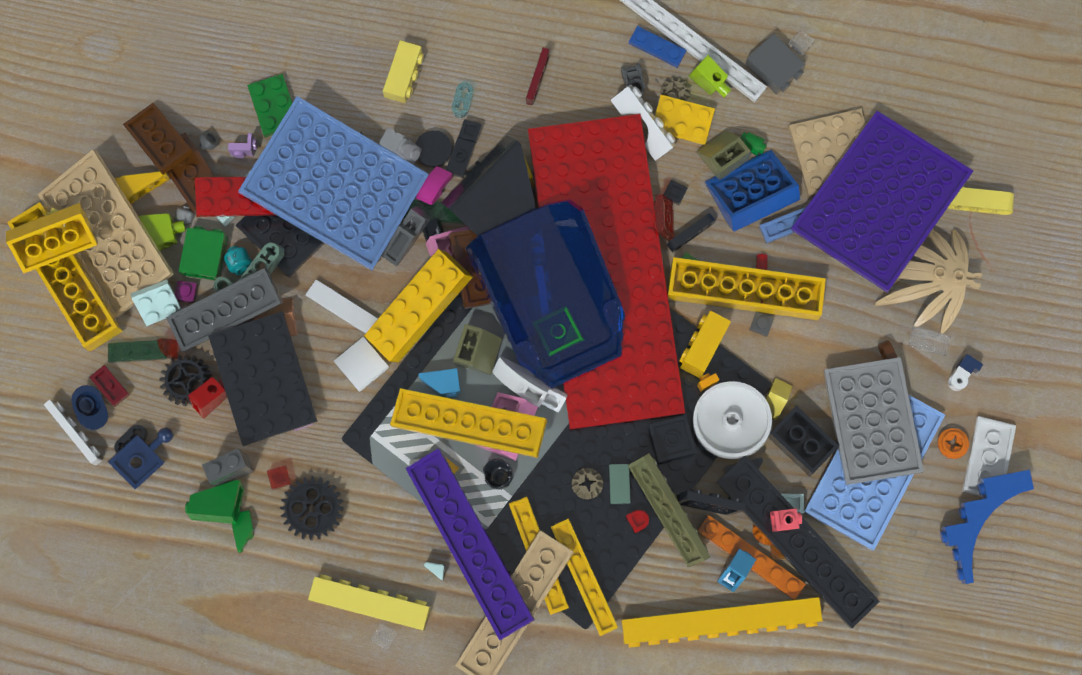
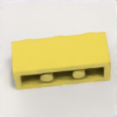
[383,40,424,104]

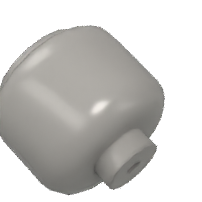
[174,205,195,225]

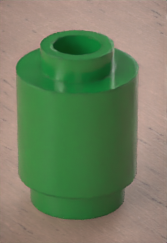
[740,132,767,156]

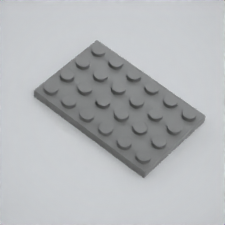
[823,357,924,485]

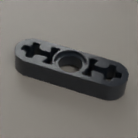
[666,213,716,253]

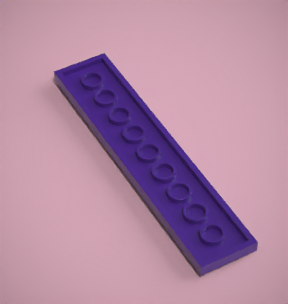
[405,448,535,640]

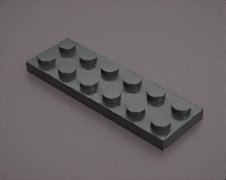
[166,268,283,352]

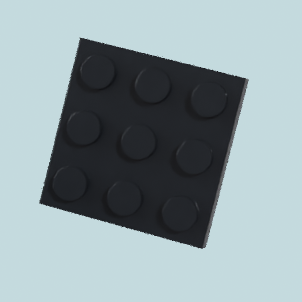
[676,489,746,516]

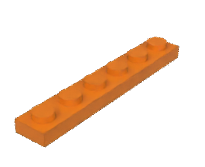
[697,515,806,600]

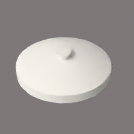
[693,382,772,459]

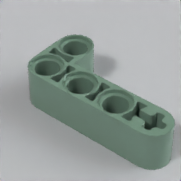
[213,243,285,292]

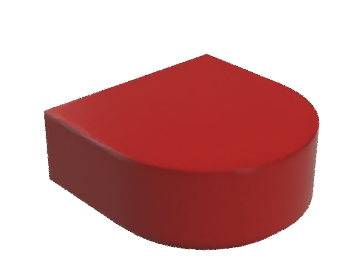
[626,510,649,533]

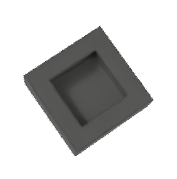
[749,311,774,337]

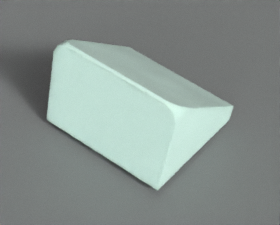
[424,562,445,581]

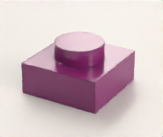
[175,281,198,303]

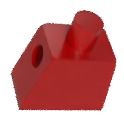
[188,377,227,419]

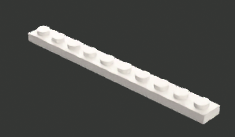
[620,0,767,103]

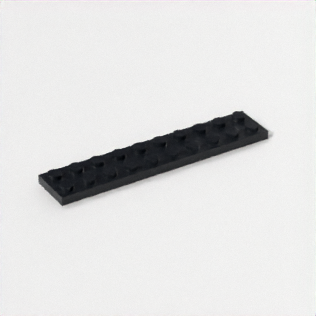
[716,456,880,629]

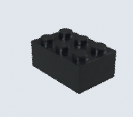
[768,405,839,477]

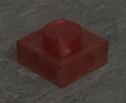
[267,465,292,490]

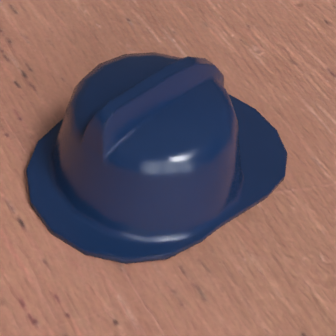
[71,385,108,430]

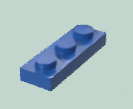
[629,26,687,68]

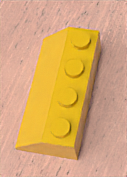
[6,203,97,273]

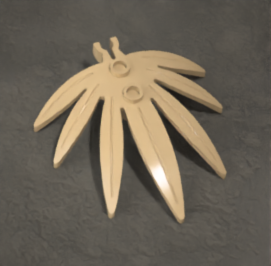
[875,230,982,334]

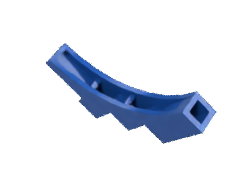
[940,470,1034,584]

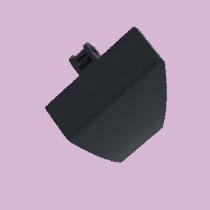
[441,135,540,264]

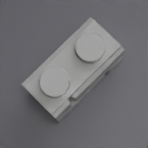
[380,128,422,164]

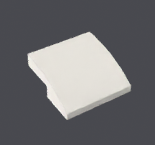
[334,337,389,392]

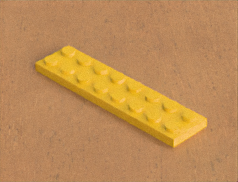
[390,388,547,458]

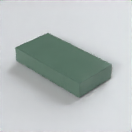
[609,464,630,504]

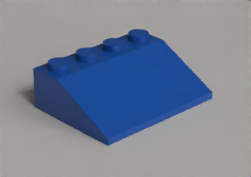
[705,150,800,232]

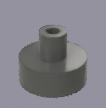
[199,130,219,150]

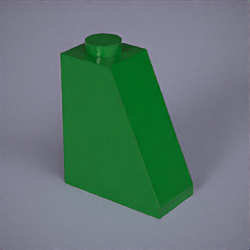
[185,480,244,524]

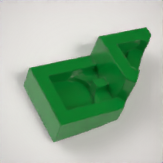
[232,510,254,553]

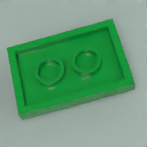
[247,74,292,138]

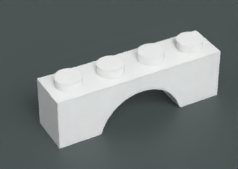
[611,85,677,161]

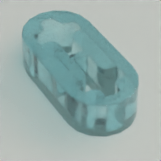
[452,82,473,118]

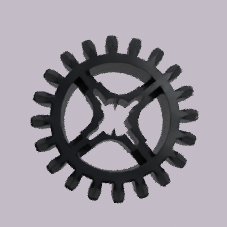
[159,354,212,406]

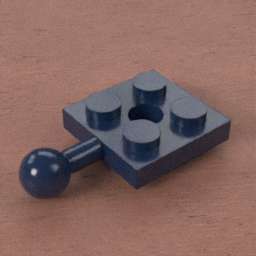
[108,427,173,490]

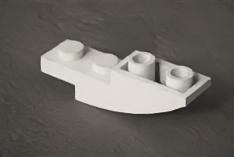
[492,356,568,412]

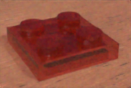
[653,194,674,241]

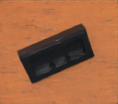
[446,137,476,178]

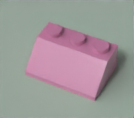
[476,392,538,461]

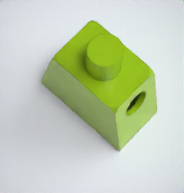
[688,55,732,97]
[138,214,186,251]

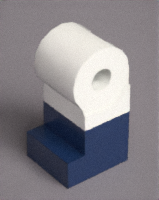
[948,354,983,391]

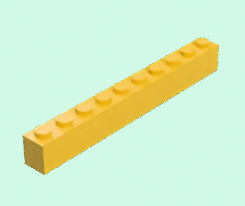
[621,597,823,648]

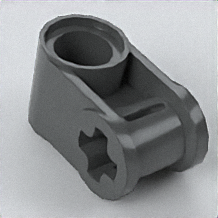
[621,63,645,98]

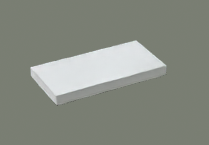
[962,416,1016,497]

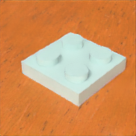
[131,280,182,326]

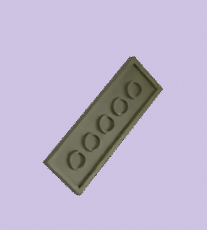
[628,454,711,567]

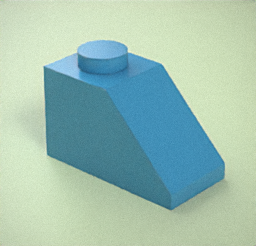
[419,368,461,399]
[717,549,756,592]

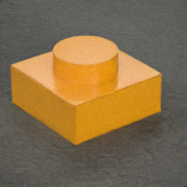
[697,373,719,392]

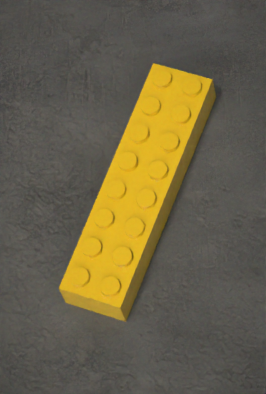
[7,202,123,352]
[667,257,826,320]

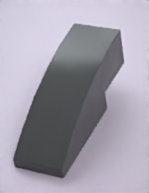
[381,206,431,266]

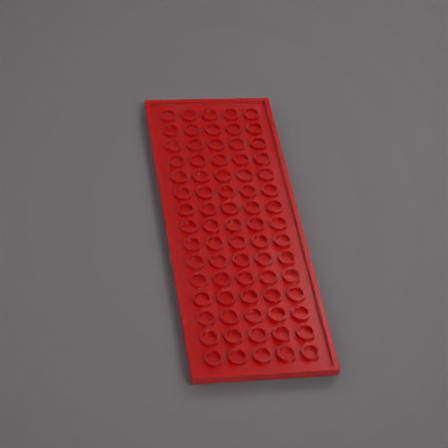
[528,114,685,430]

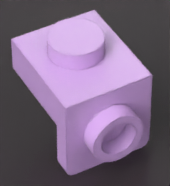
[228,133,257,158]

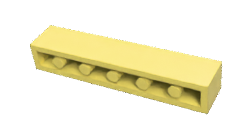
[308,574,430,631]

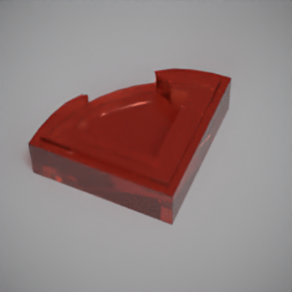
[157,338,178,360]

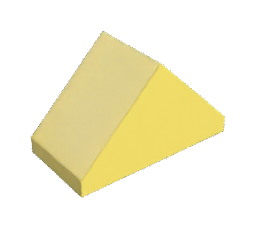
[766,378,793,421]

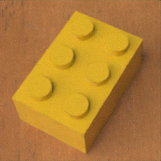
[680,310,731,378]

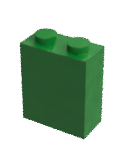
[178,226,228,281]

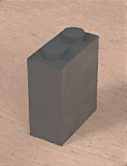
[745,34,805,95]
[202,448,254,486]

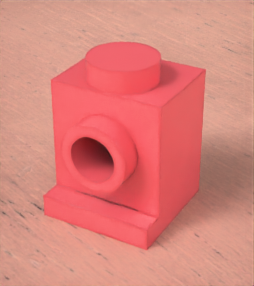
[770,509,802,532]

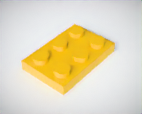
[655,95,715,145]

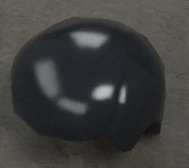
[483,458,513,490]

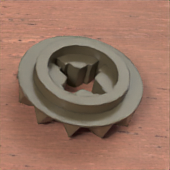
[660,77,690,101]
[572,468,603,499]

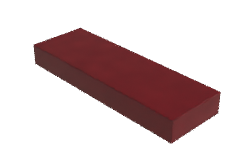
[526,47,549,106]

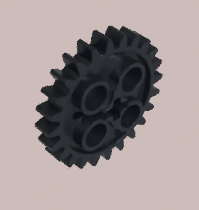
[280,476,345,541]

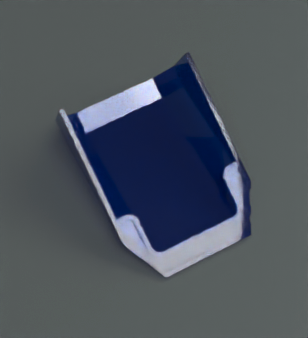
[465,199,625,389]

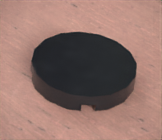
[415,130,452,168]

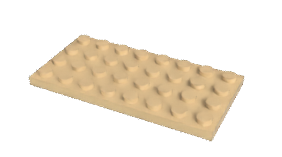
[37,150,174,318]

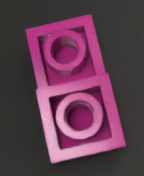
[416,166,452,205]

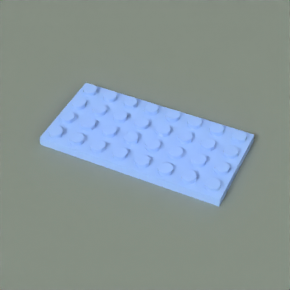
[804,395,945,551]

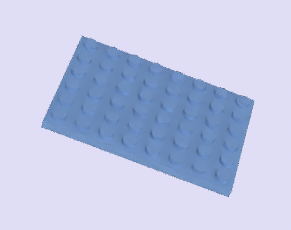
[238,96,429,270]

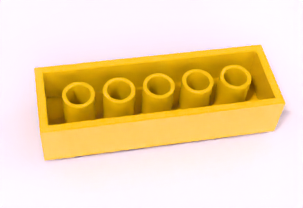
[364,249,473,363]

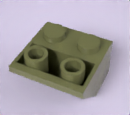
[696,130,751,181]
[453,324,502,375]

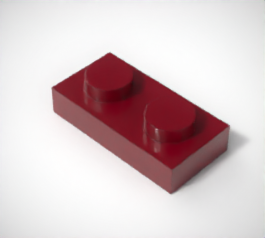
[89,365,130,407]

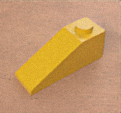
[114,172,170,204]

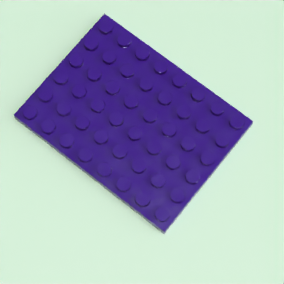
[791,111,973,293]

